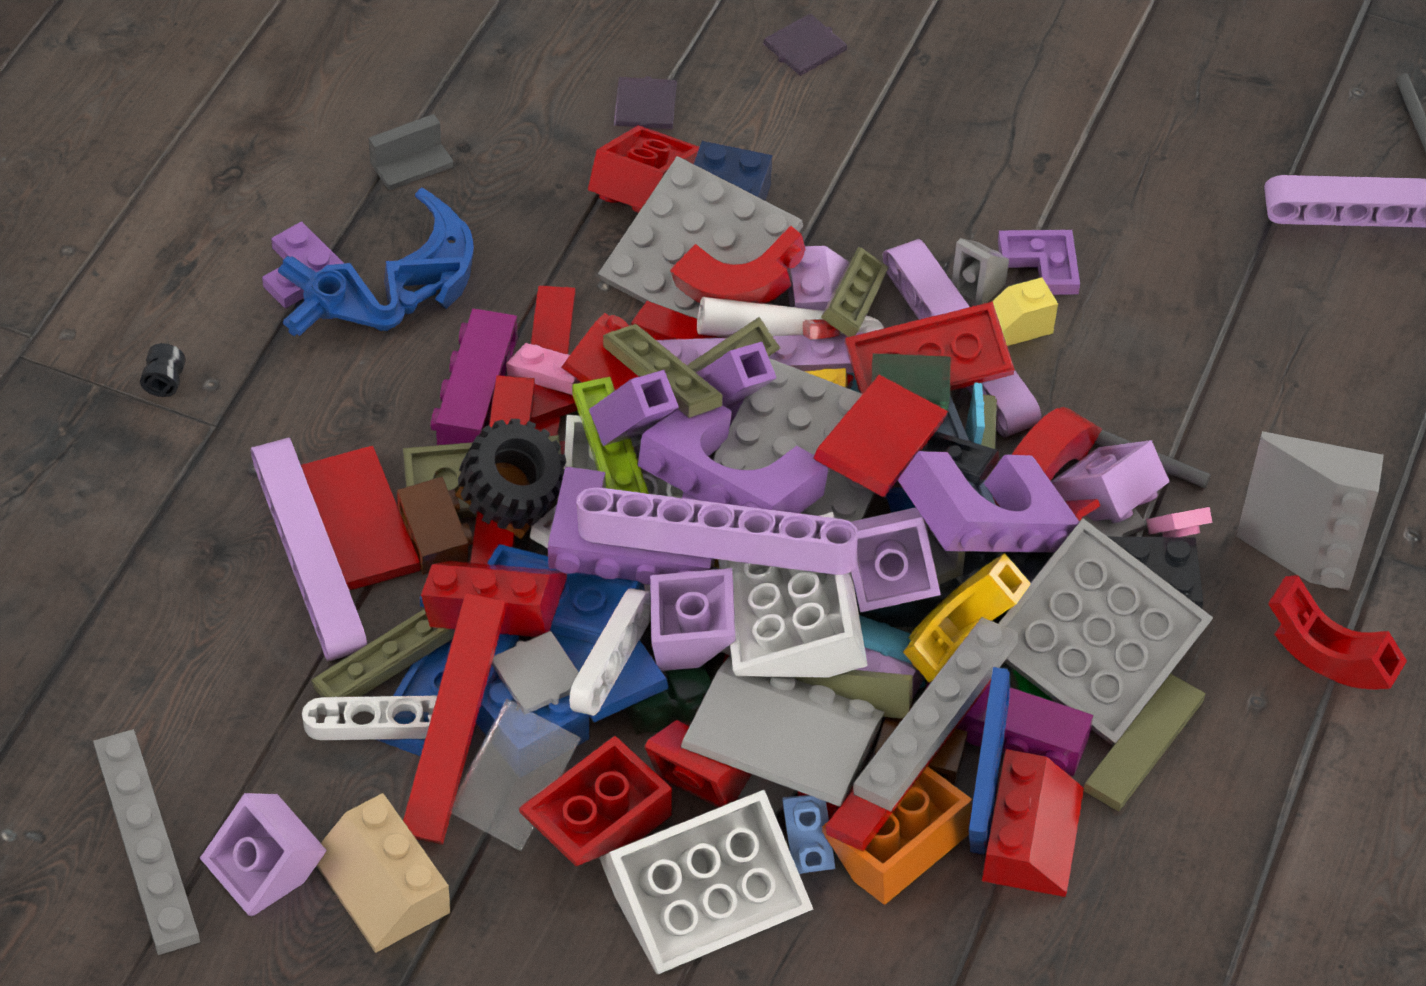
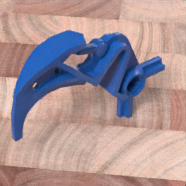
[278,187,474,336]

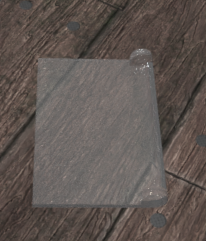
[452,699,581,851]

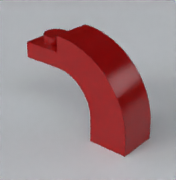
[670,225,806,304]
[993,407,1102,506]
[1268,575,1407,690]

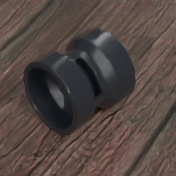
[140,343,186,397]

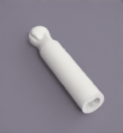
[697,297,884,338]

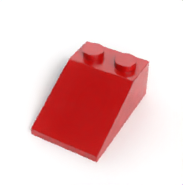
[588,125,700,213]
[519,736,672,866]

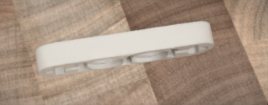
[569,588,651,716]
[302,696,437,740]

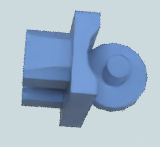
[782,795,835,874]

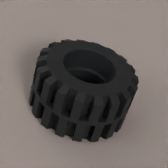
[458,418,567,530]

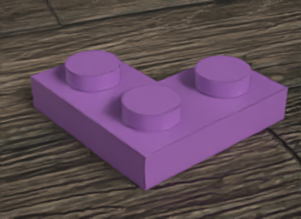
[262,221,344,308]
[998,230,1080,295]

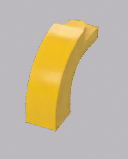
[903,553,1031,683]

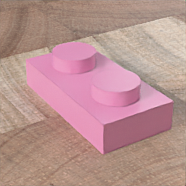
[506,343,582,395]
[1146,507,1212,537]

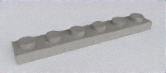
[853,617,1018,811]
[93,729,200,955]

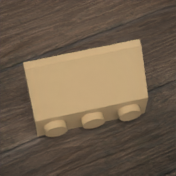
[316,793,450,953]

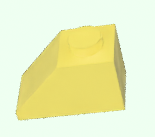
[993,277,1058,346]

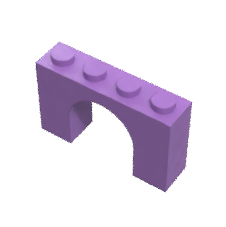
[589,342,777,446]
[638,406,828,514]
[898,451,1079,552]
[548,467,715,585]

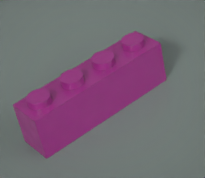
[431,308,518,445]
[925,682,1094,776]

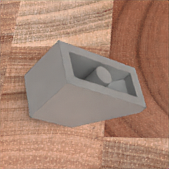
[952,238,1009,306]

